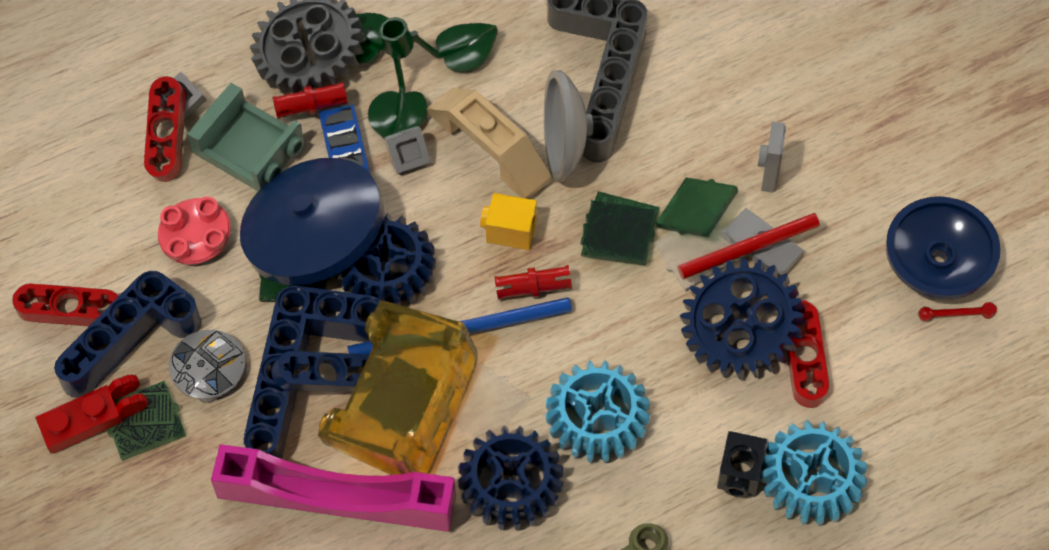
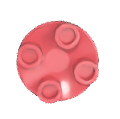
[158,196,231,265]

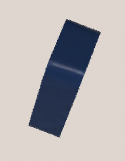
[54,270,202,398]

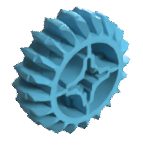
[546,360,650,463]
[760,420,867,526]

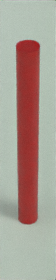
[677,213,820,280]

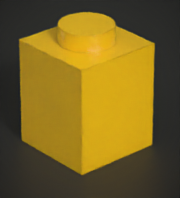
[480,193,537,250]

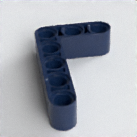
[243,286,387,459]

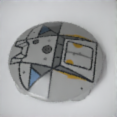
[169,330,247,403]

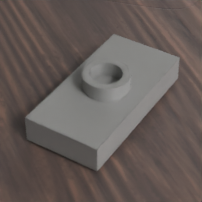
[758,122,786,193]
[722,208,804,278]

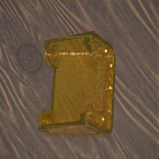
[318,300,478,475]

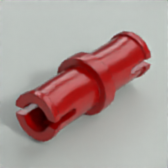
[272,82,348,119]
[494,265,572,300]

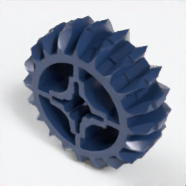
[337,213,436,310]
[458,425,564,531]

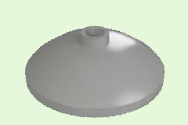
[544,70,593,181]

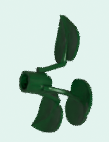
[355,13,498,140]

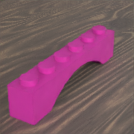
[211,444,456,532]

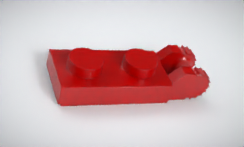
[35,374,148,454]

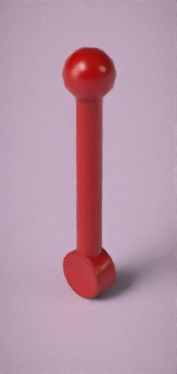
[918,302,997,321]

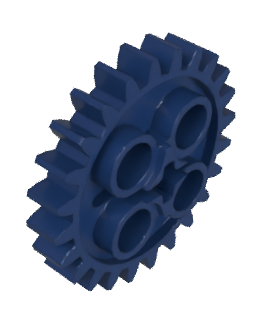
[680,258,805,380]

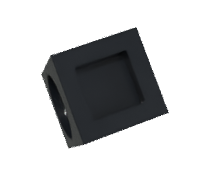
[717,431,767,497]

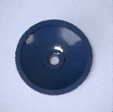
[886,196,1001,299]

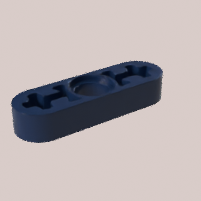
[271,351,383,393]

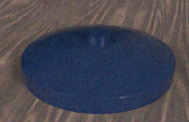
[240,158,384,285]

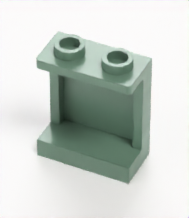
[187,83,304,191]

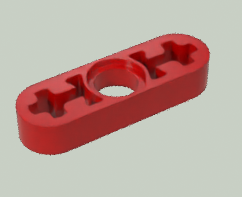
[144,76,186,182]
[12,283,118,327]
[786,300,829,408]

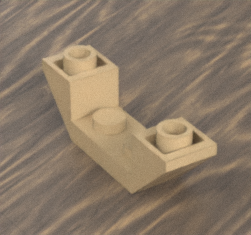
[427,88,552,199]

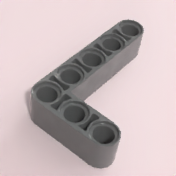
[547,0,647,162]

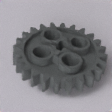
[250,0,365,94]

